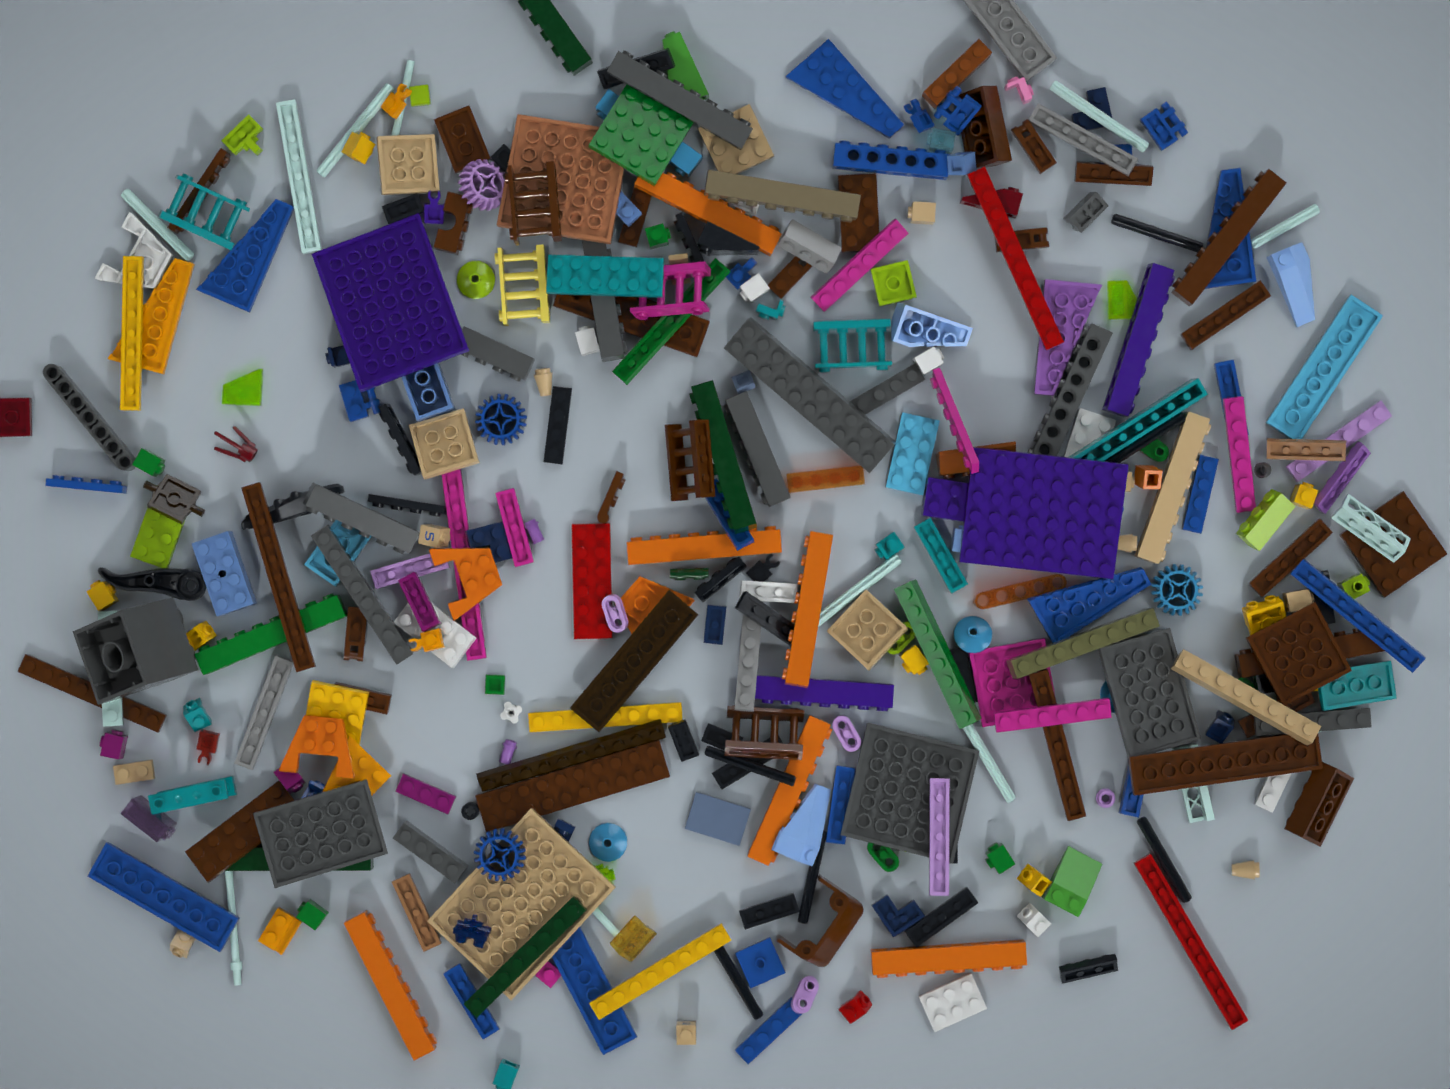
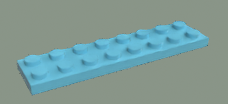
[1265,295,1383,439]

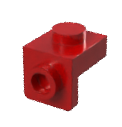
[838,990,872,1024]

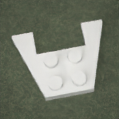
[95,212,174,289]

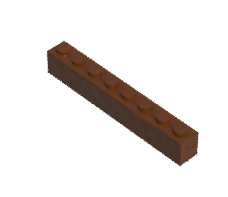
[1171,169,1287,306]
[1234,627,1390,678]

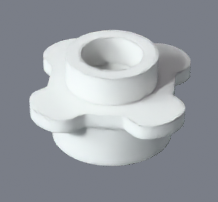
[500,702,522,724]

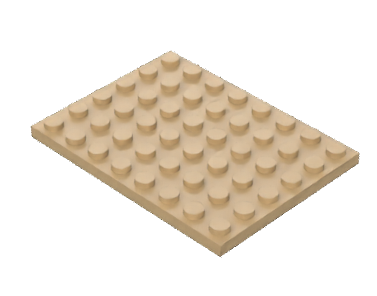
[427,808,616,1000]

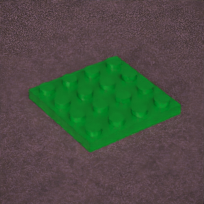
[588,84,694,186]

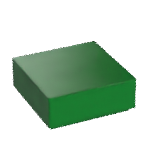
[485,675,505,695]

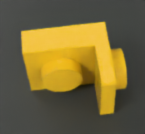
[186,621,217,651]

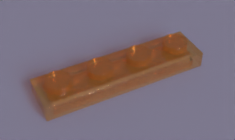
[786,466,865,493]

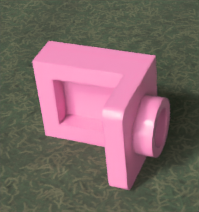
[1004,76,1034,105]

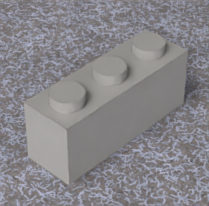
[778,219,842,274]

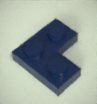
[1071,87,1112,131]
[465,521,512,563]
[872,895,925,938]

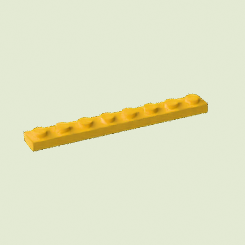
[120,256,144,411]
[528,702,683,732]
[589,923,732,1020]

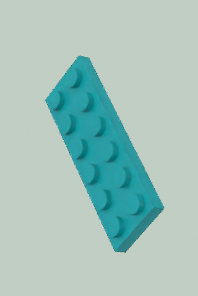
[546,255,664,298]

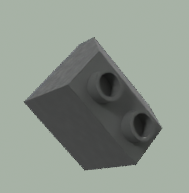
[73,597,198,705]

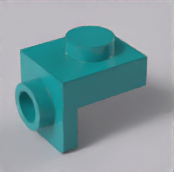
[756,299,786,321]
[183,698,212,732]

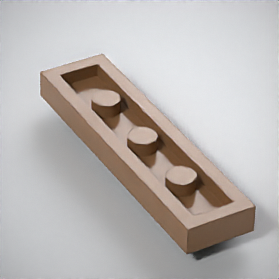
[1267,438,1346,461]
[392,873,442,952]

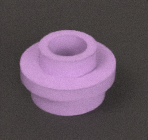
[1096,788,1115,808]

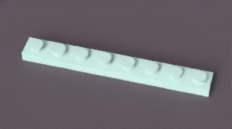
[276,99,322,254]

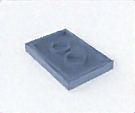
[685,792,751,846]

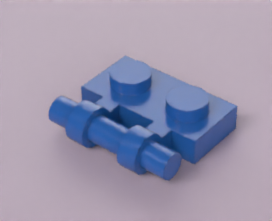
[934,86,982,136]
[1140,101,1188,151]
[339,380,381,422]

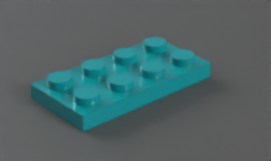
[1318,660,1397,711]

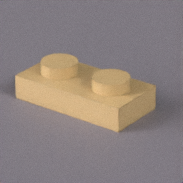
[113,760,155,785]

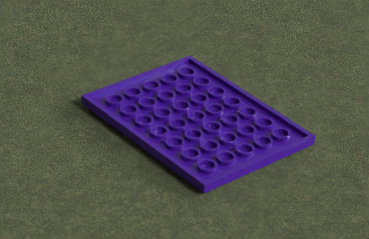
[312,213,470,392]
[959,447,1129,579]

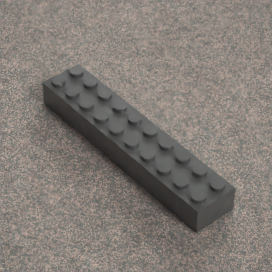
[724,317,896,473]

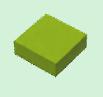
[409,85,431,107]

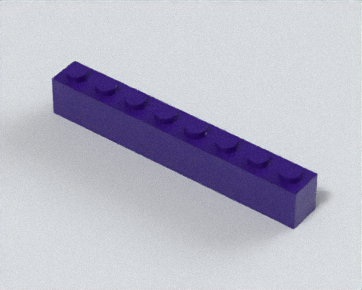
[1102,263,1175,417]
[755,675,894,711]

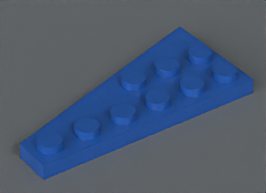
[785,39,904,138]
[1205,168,1256,289]
[196,199,294,313]
[1027,567,1152,643]

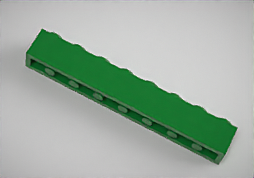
[894,579,982,729]
[194,593,347,675]

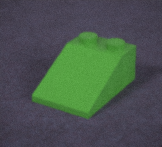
[1041,846,1102,918]

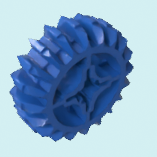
[475,394,527,445]
[474,828,526,881]

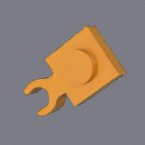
[381,83,412,119]
[409,628,445,652]

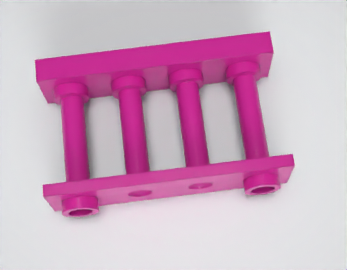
[630,261,711,320]

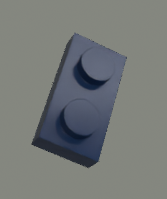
[703,605,727,645]

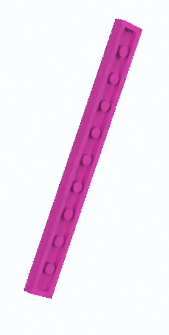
[442,469,487,661]

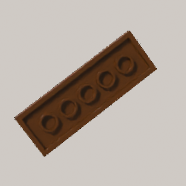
[185,781,294,883]

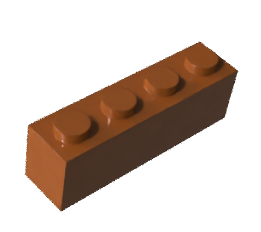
[922,39,992,109]

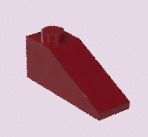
[960,187,1023,218]

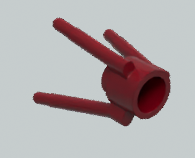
[214,426,258,462]

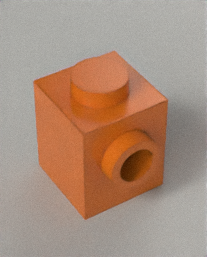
[1134,465,1163,489]

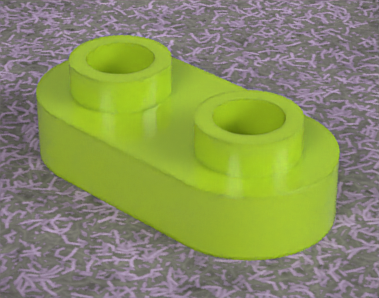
[887,621,915,654]

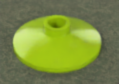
[457,261,495,299]

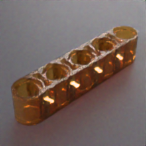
[973,574,1067,609]

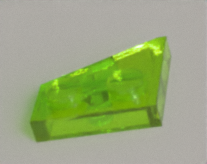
[1107,280,1137,320]
[222,369,263,406]

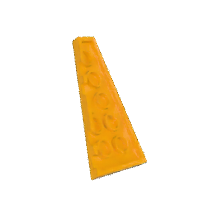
[107,258,195,374]
[322,736,391,795]

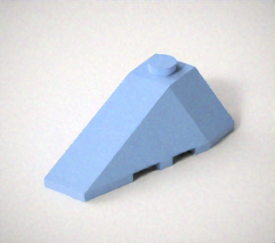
[1266,242,1315,327]
[891,302,973,347]
[771,784,831,866]

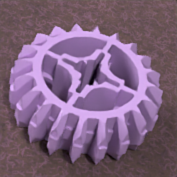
[458,159,505,211]

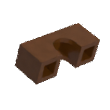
[434,191,473,255]

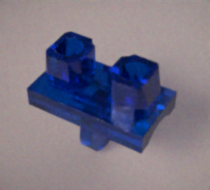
[453,914,492,948]

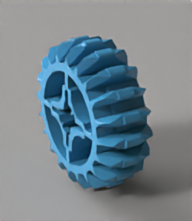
[1151,564,1203,616]

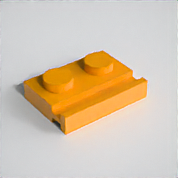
[258,907,302,955]

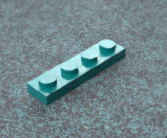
[914,517,968,594]

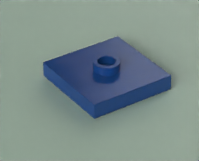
[735,937,786,988]

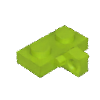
[221,114,263,156]

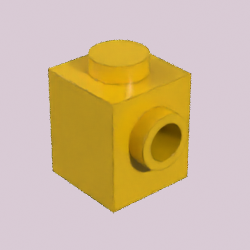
[341,132,376,164]
[1289,482,1318,509]
[86,580,119,611]
[899,644,929,675]
[1017,864,1052,897]

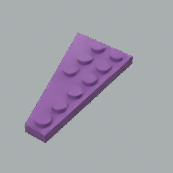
[1034,279,1102,396]

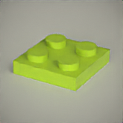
[870,260,917,307]

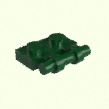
[670,568,709,580]

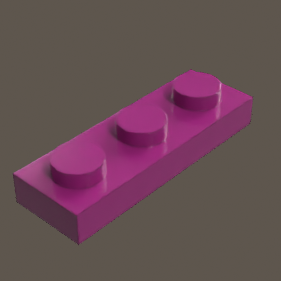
[398,572,441,632]
[395,774,457,814]

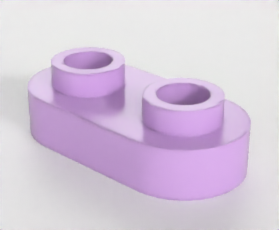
[602,594,628,633]
[832,715,861,752]
[791,976,819,1014]

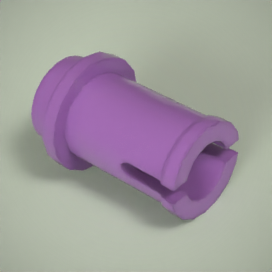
[524,519,544,544]
[499,739,517,765]

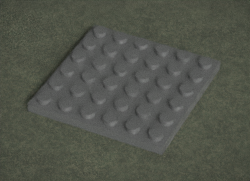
[840,723,979,864]

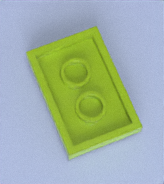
[130,507,186,568]

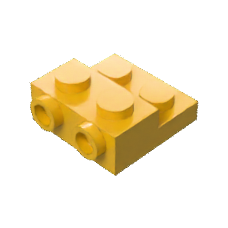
[1242,595,1286,635]

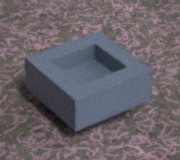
[731,370,756,394]

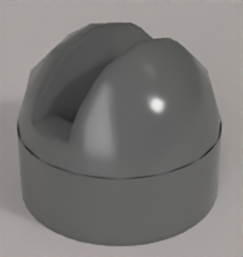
[1254,462,1272,478]

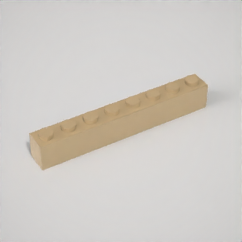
[1134,411,1211,564]
[1171,649,1321,746]

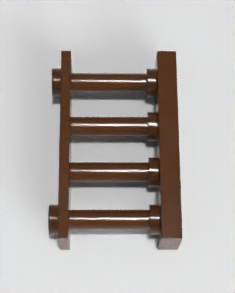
[505,161,562,246]
[665,419,716,501]
[725,705,804,760]

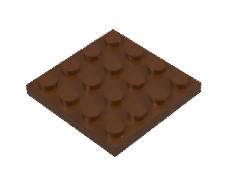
[1339,491,1447,598]
[1246,602,1352,706]

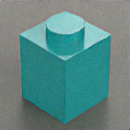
[492,1059,520,1089]

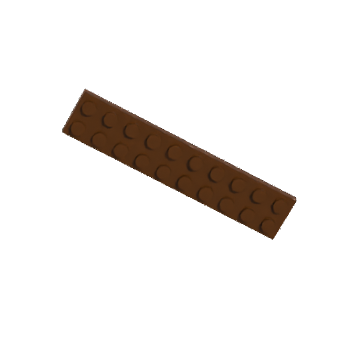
[1128,734,1323,796]
[475,740,670,832]

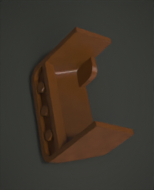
[776,874,864,967]

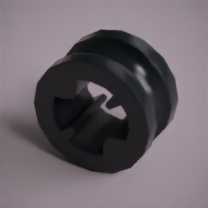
[461,802,480,820]

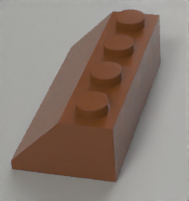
[936,441,1016,479]

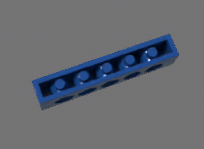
[832,141,950,180]

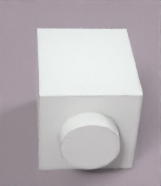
[739,273,770,304]
[575,326,600,356]
[913,347,944,375]

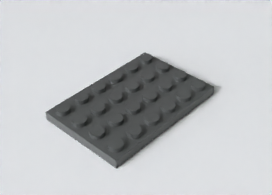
[1098,628,1201,757]
[253,779,388,888]

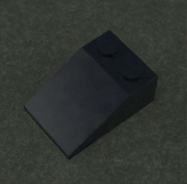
[697,221,760,256]

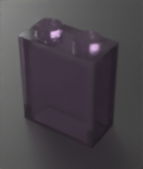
[120,795,177,842]

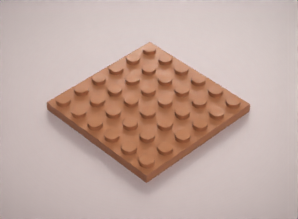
[497,114,625,244]

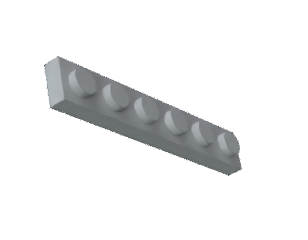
[1028,104,1138,176]
[734,601,763,712]
[234,655,294,770]

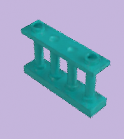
[158,173,250,250]
[813,319,892,373]
[148,776,237,815]

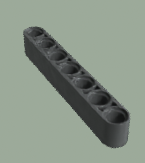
[43,364,136,471]

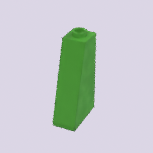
[662,31,709,100]

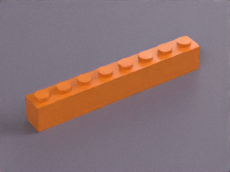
[634,172,782,256]
[627,526,782,565]
[782,531,833,688]
[747,714,833,866]
[344,910,437,1060]
[871,939,1027,978]

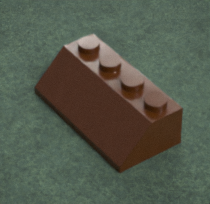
[955,86,1012,170]
[1284,762,1354,847]

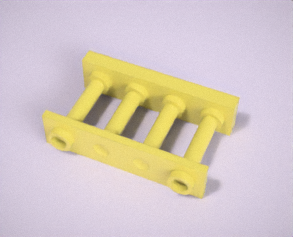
[495,244,550,326]

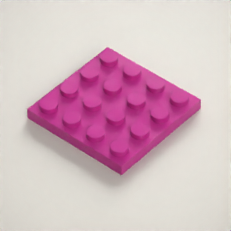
[969,638,1056,727]

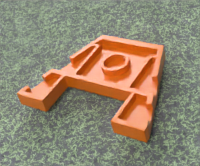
[429,548,502,621]
[615,576,695,634]
[279,715,355,779]

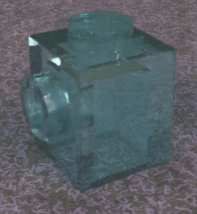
[926,128,956,154]

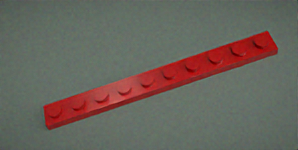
[967,167,1064,350]
[1134,853,1248,1030]

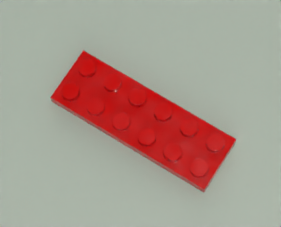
[572,523,613,639]

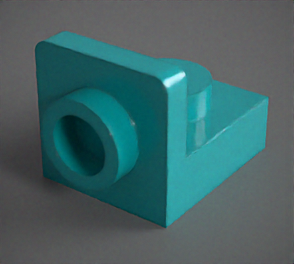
[874,532,905,560]

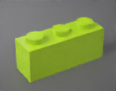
[1235,489,1296,551]

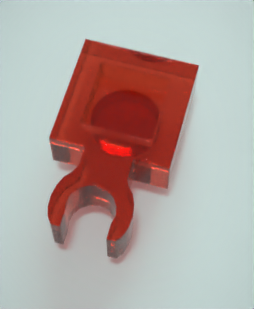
[196,729,220,765]

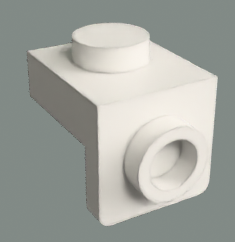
[1017,903,1051,937]

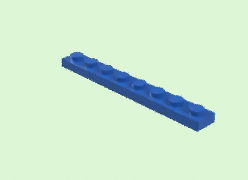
[1290,558,1426,673]

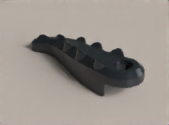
[241,484,345,530]
[98,567,207,601]

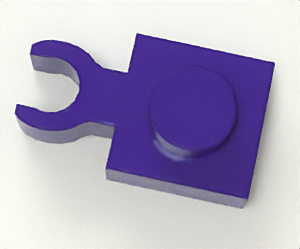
[424,190,444,224]

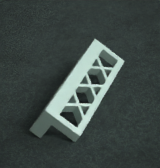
[1331,494,1411,563]
[1172,743,1215,823]

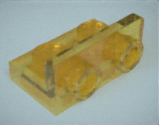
[610,916,657,962]

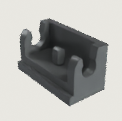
[1063,192,1108,233]

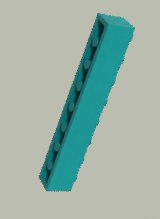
[1069,378,1208,461]

